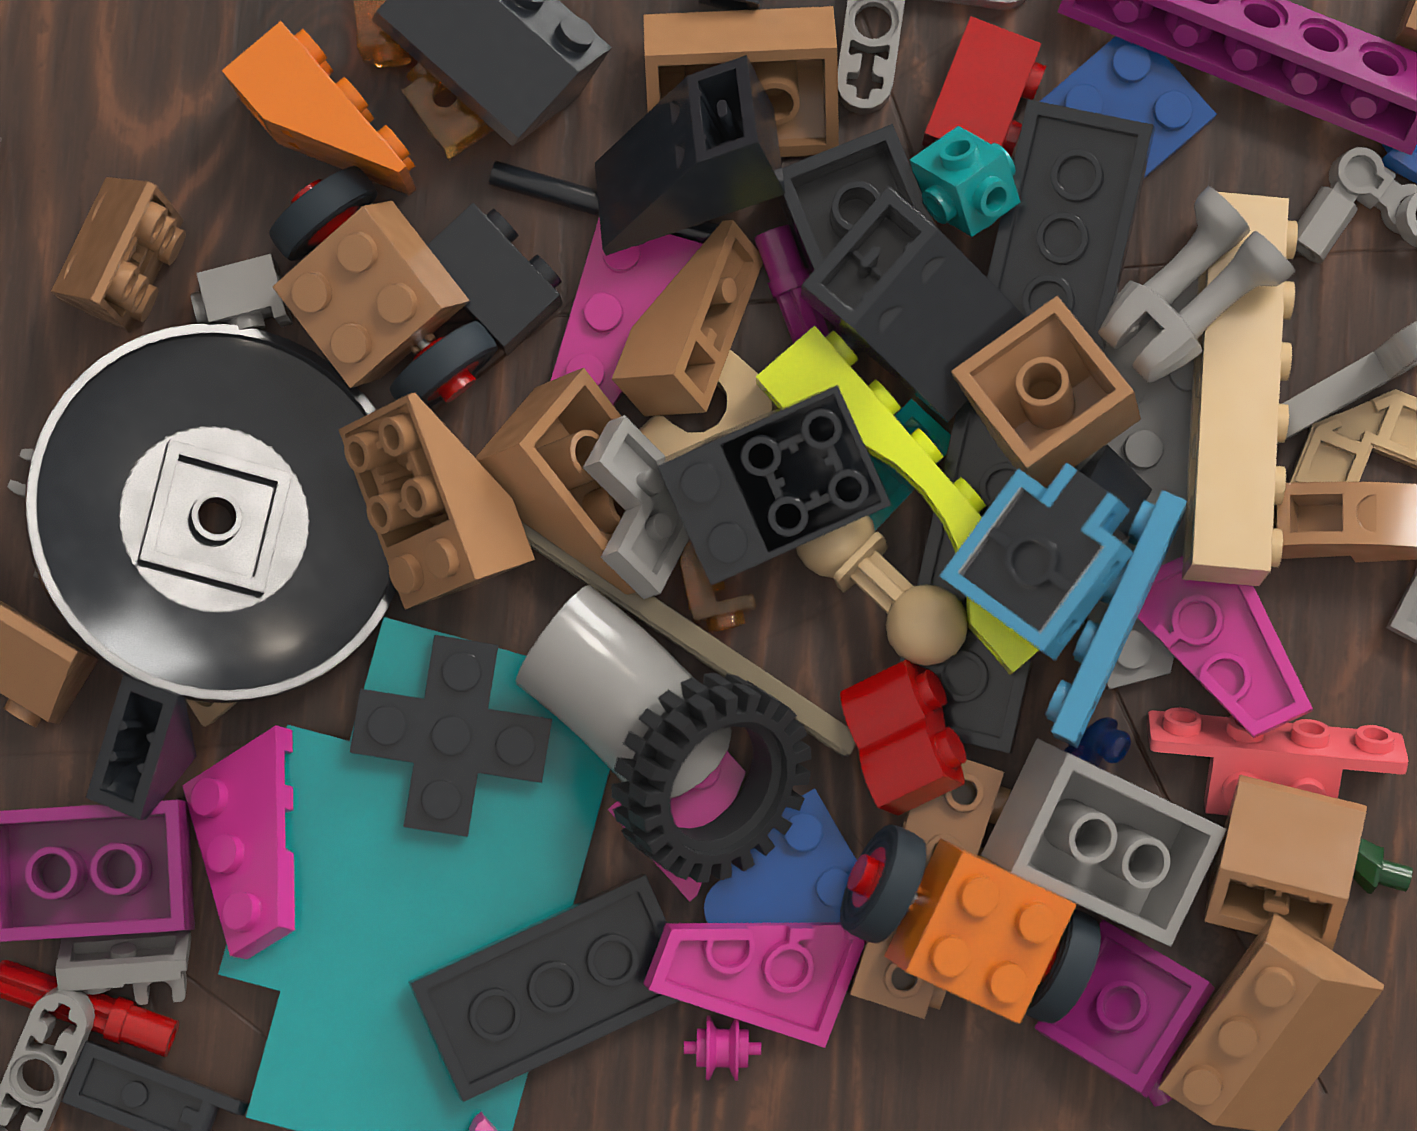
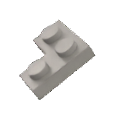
[583,415,689,599]

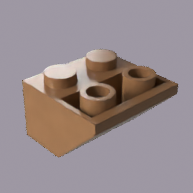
[1204,775,1367,950]

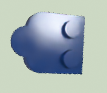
[704,788,857,923]

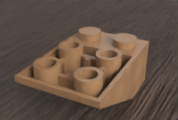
[51,177,186,333]
[338,393,535,610]

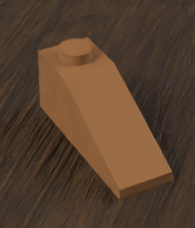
[612,220,763,416]

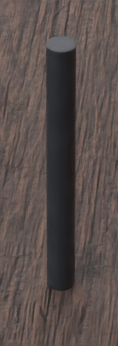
[489,160,719,244]

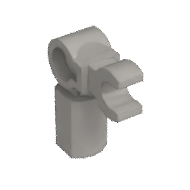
[1296,147,1417,263]

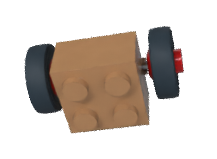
[269,166,498,408]

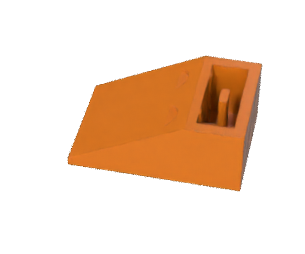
[222,21,416,195]

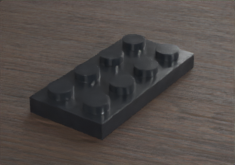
[408,874,680,1102]

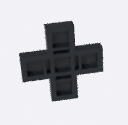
[350,635,552,837]

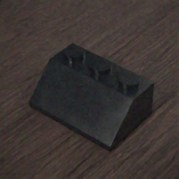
[371,0,612,146]

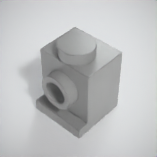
[191,254,293,330]

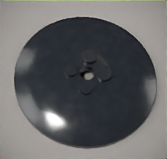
[24,323,396,703]

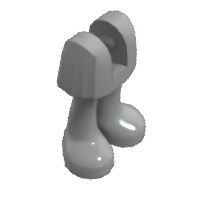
[1098,186,1295,383]

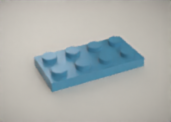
[1045,490,1187,748]

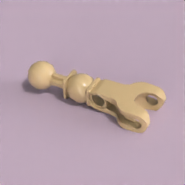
[639,350,968,666]

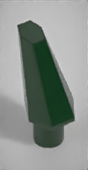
[1353,838,1413,894]

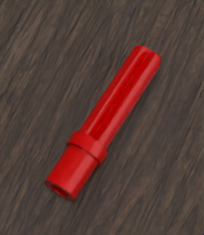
[0,960,179,1057]

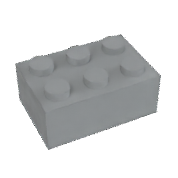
[981,738,1227,947]

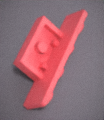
[1147,707,1408,815]

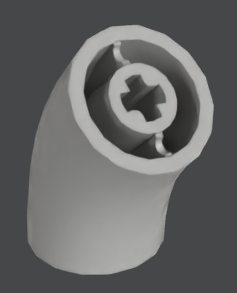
[516,585,732,798]

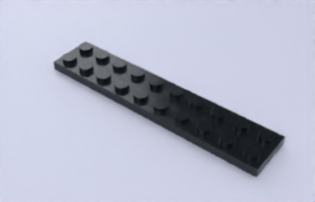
[899,99,1155,753]

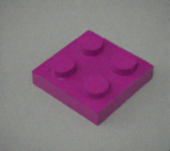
[1034,919,1215,1098]

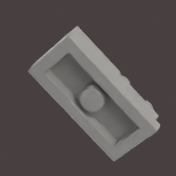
[55,930,191,1005]

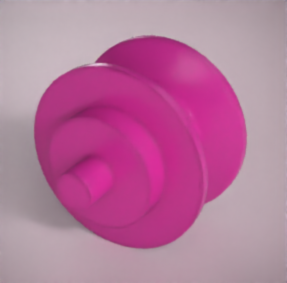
[684,1015,761,1081]

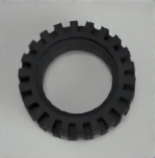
[611,673,811,883]

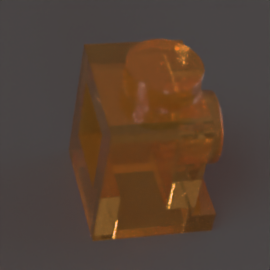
[402,63,494,161]

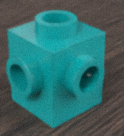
[909,126,1020,237]

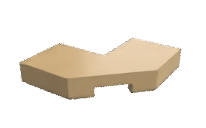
[1288,389,1417,483]

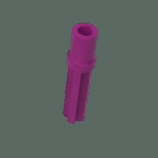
[754,225,829,344]

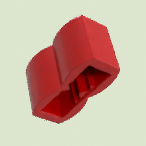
[840,659,966,816]

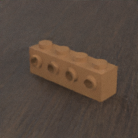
[848,759,1011,1019]

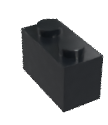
[427,203,563,356]

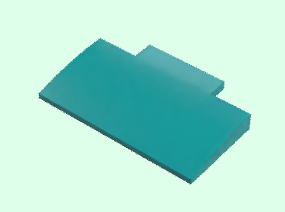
[218,617,610,1131]

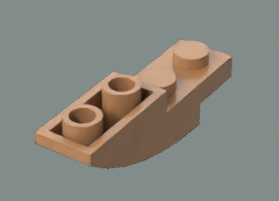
[1273,481,1417,562]

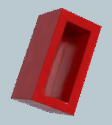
[922,16,1046,157]

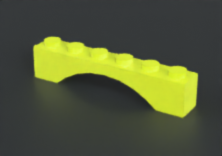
[756,326,1040,675]

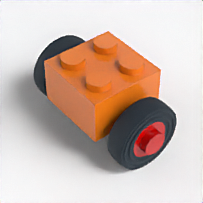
[840,825,1101,1024]

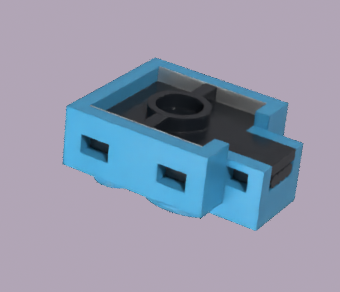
[940,463,1133,660]

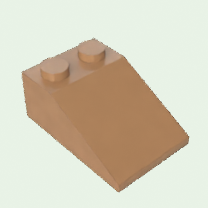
[475,367,636,595]

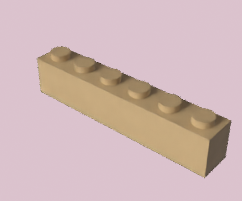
[1182,192,1298,586]

